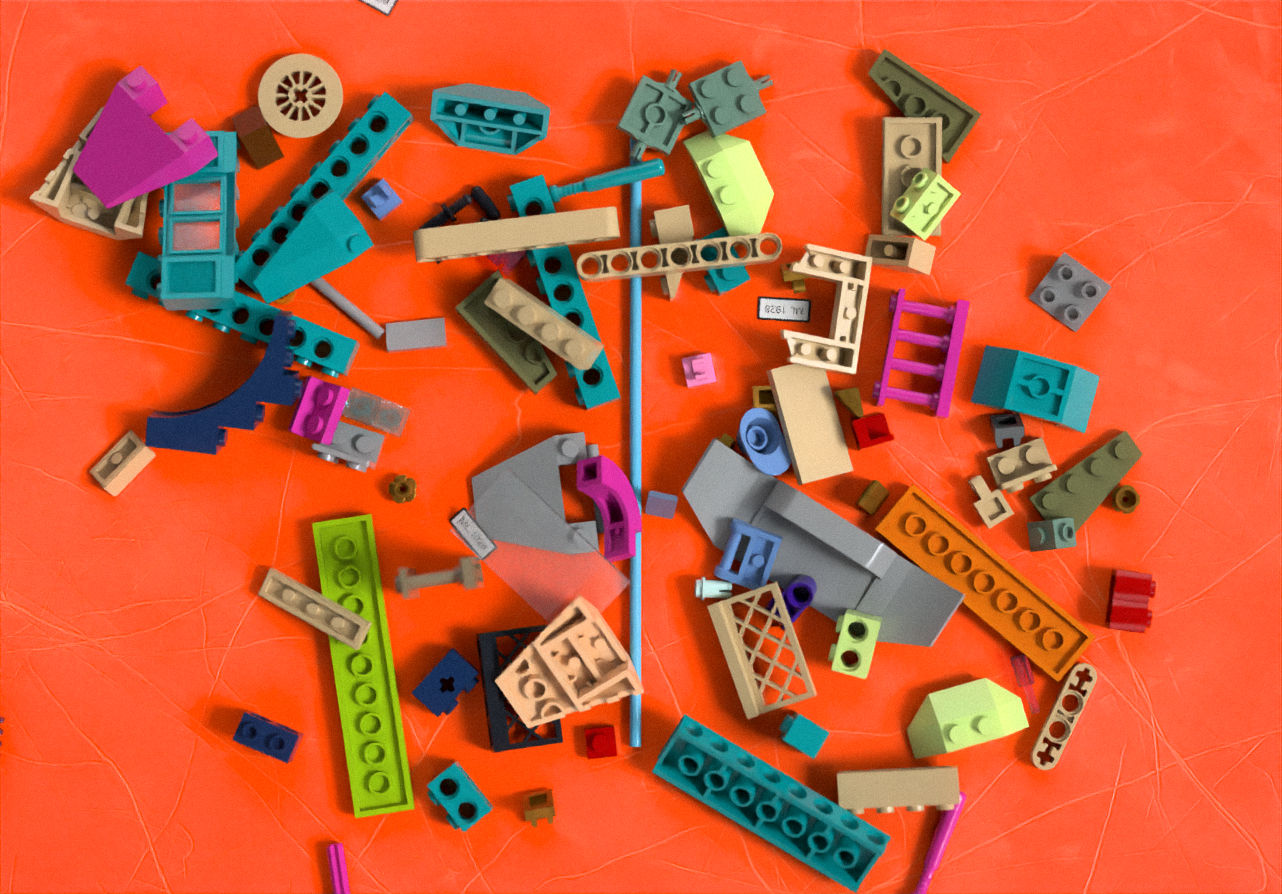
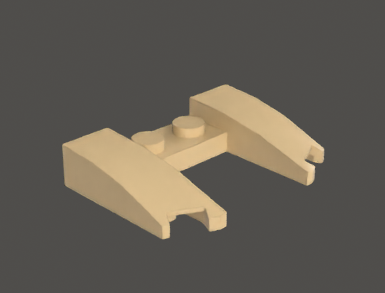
[780,244,873,375]

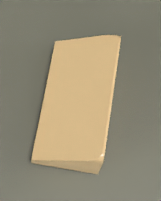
[89,430,156,496]

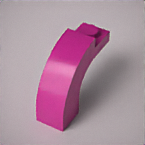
[577,455,642,562]

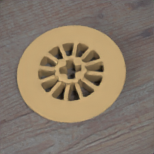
[258,54,343,138]

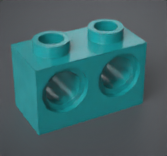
[779,711,830,759]
[427,761,494,832]

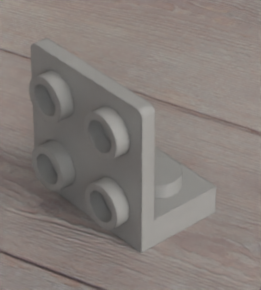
[311,421,385,473]

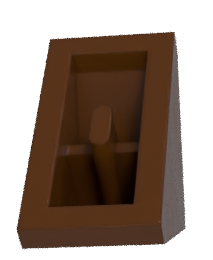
[231,105,285,170]

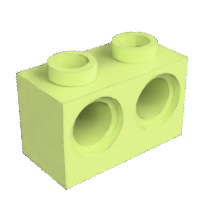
[828,608,883,679]

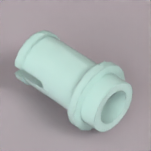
[695,577,732,600]

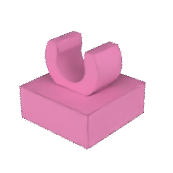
[682,353,717,388]

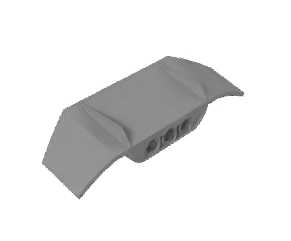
[681,438,965,647]

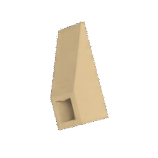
[649,205,694,301]

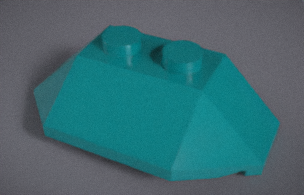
[430,83,551,155]

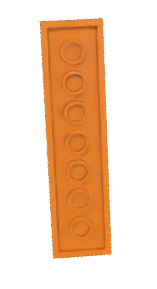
[874,484,1096,682]

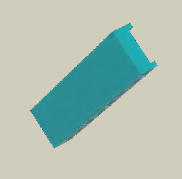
[652,714,891,893]

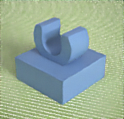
[361,178,403,221]

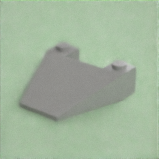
[471,432,600,554]

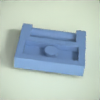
[713,518,783,594]

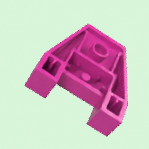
[72,65,218,209]

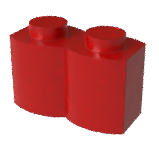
[1105,569,1156,633]

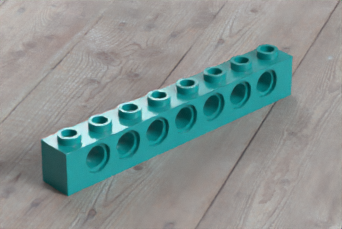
[235,92,414,296]
[507,174,621,411]
[125,251,360,378]

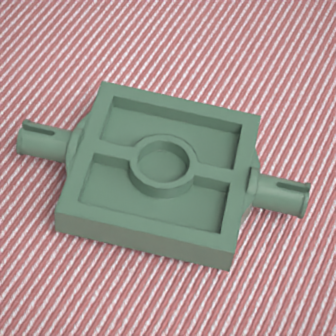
[680,60,773,138]
[616,69,694,162]

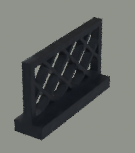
[476,624,563,753]

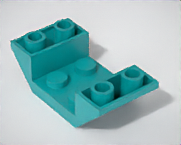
[970,345,1100,434]

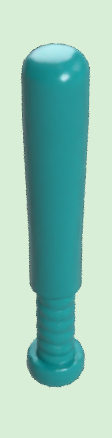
[549,158,665,203]

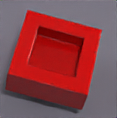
[585,726,618,759]

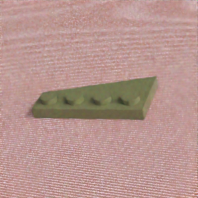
[868,48,982,163]
[455,269,557,395]
[1028,430,1143,533]

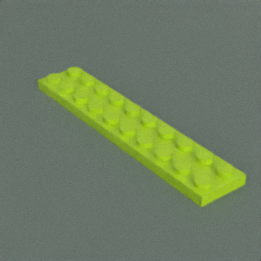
[312,514,415,818]

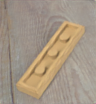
[257,568,372,650]

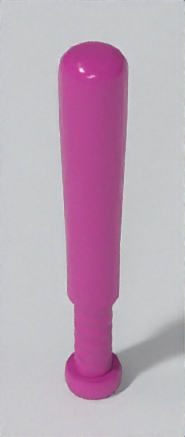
[910,791,967,894]

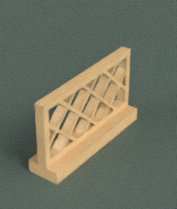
[707,582,817,719]

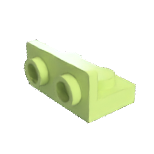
[889,167,961,241]

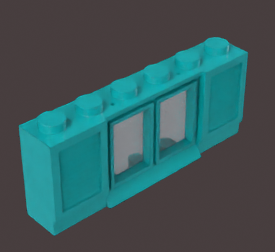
[157,131,241,311]

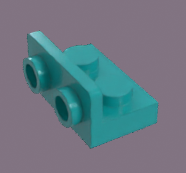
[694,227,751,296]

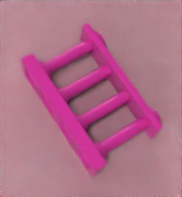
[872,288,970,419]

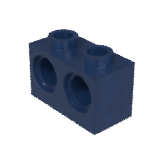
[232,711,304,763]

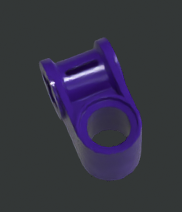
[764,575,817,631]

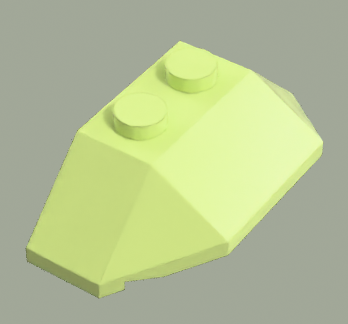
[683,130,774,247]
[906,678,1029,759]

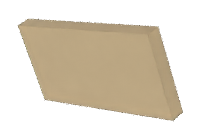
[881,117,942,236]
[766,364,854,485]

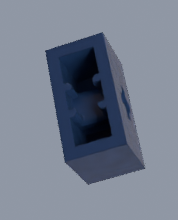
[412,648,480,717]

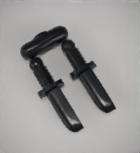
[418,186,501,264]

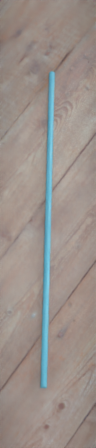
[629,136,642,747]

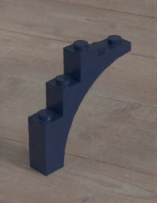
[145,310,303,455]

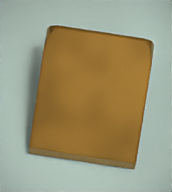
[752,386,780,422]
[833,387,864,419]
[856,480,890,516]

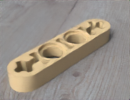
[1030,663,1097,770]

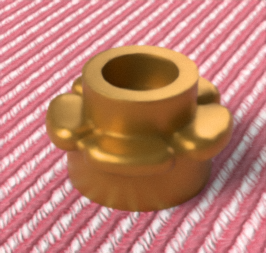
[388,475,417,504]
[1111,485,1140,514]

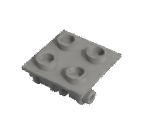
[1029,252,1112,332]

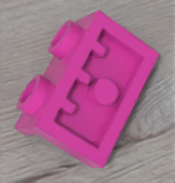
[288,376,350,446]

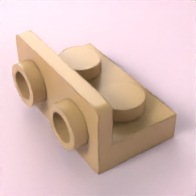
[986,437,1057,494]

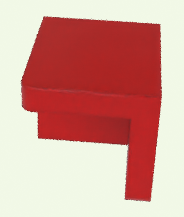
[850,413,895,451]

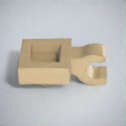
[968,475,1014,529]

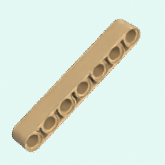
[413,207,620,262]
[577,233,782,282]

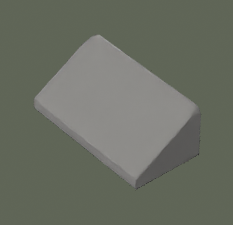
[386,318,447,353]

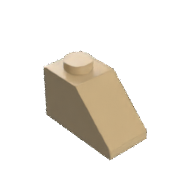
[865,234,936,275]

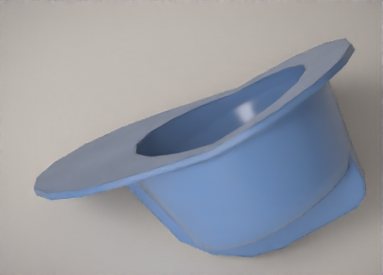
[736,408,791,476]

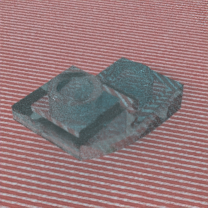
[341,387,411,437]

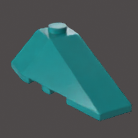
[251,189,374,304]

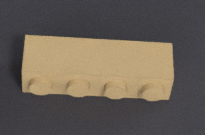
[484,278,605,370]
[837,765,960,814]

